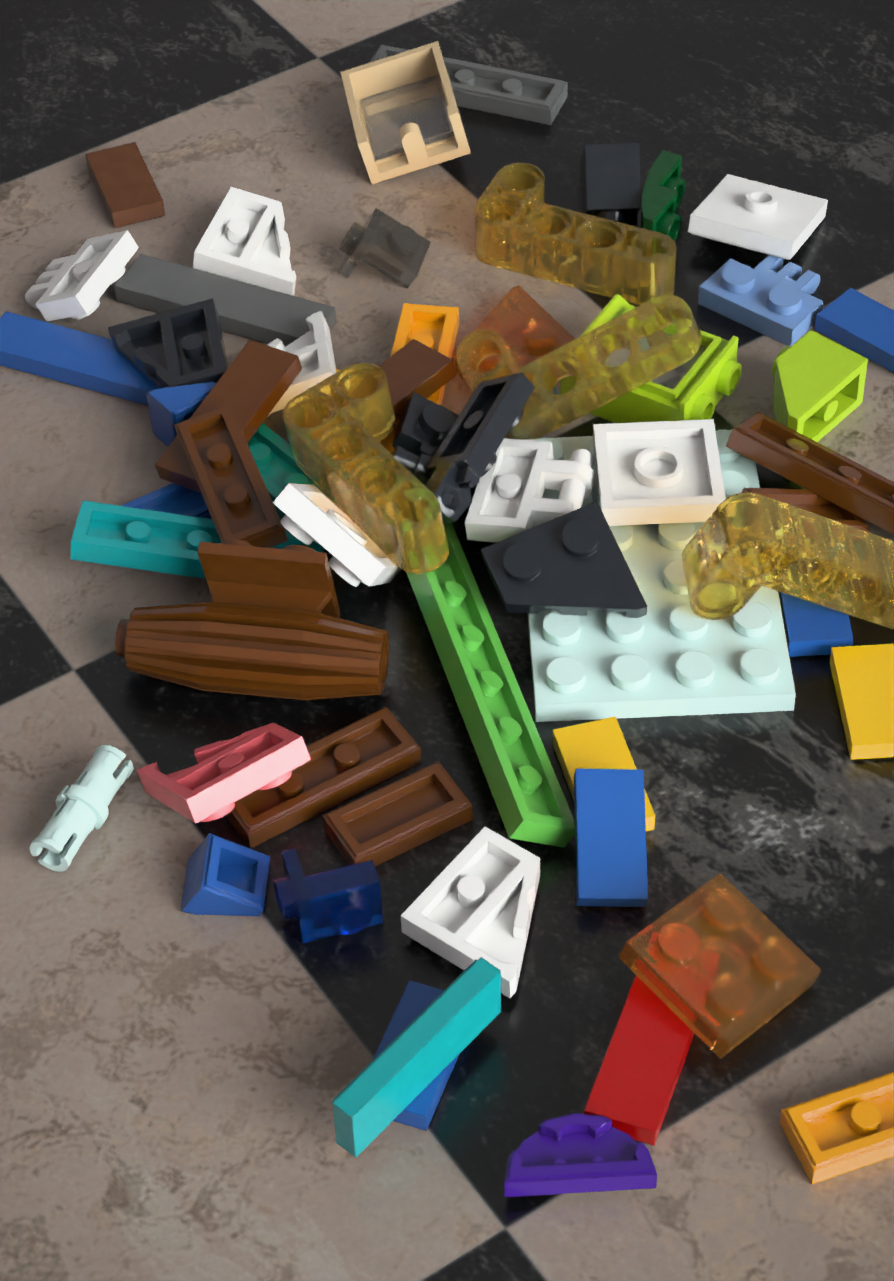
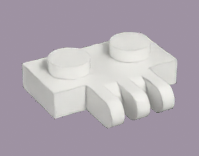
[25,230,138,322]

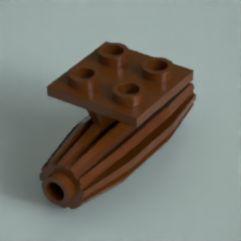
[115,539,389,700]

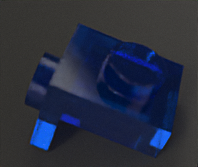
[273,848,383,943]

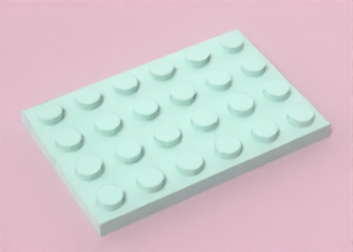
[521,430,796,722]

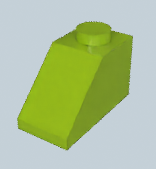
[772,330,868,442]

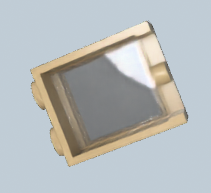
[340,41,471,184]

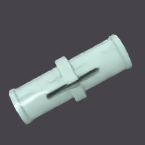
[29,745,134,872]

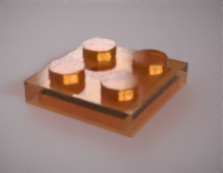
[619,873,822,1059]

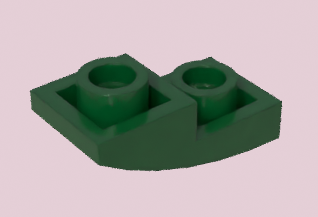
[640,150,686,264]

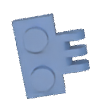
[698,255,823,346]

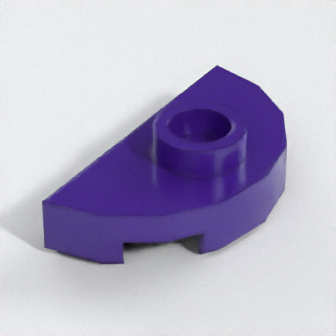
[504,1113,657,1197]

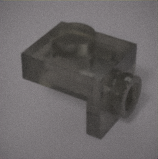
[338,208,431,288]

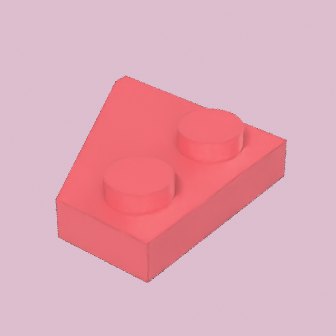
[136,723,311,823]

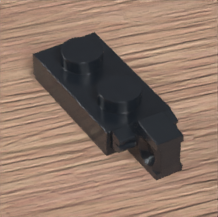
[417,373,535,524]

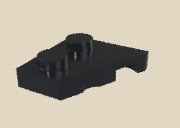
[108,298,229,388]
[481,501,647,618]

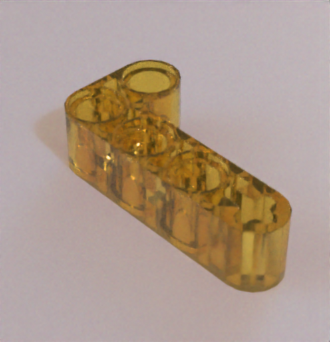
[474,163,677,307]
[456,295,702,439]
[283,362,449,574]
[681,492,894,630]

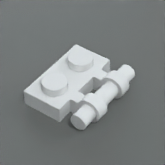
[465,438,596,543]

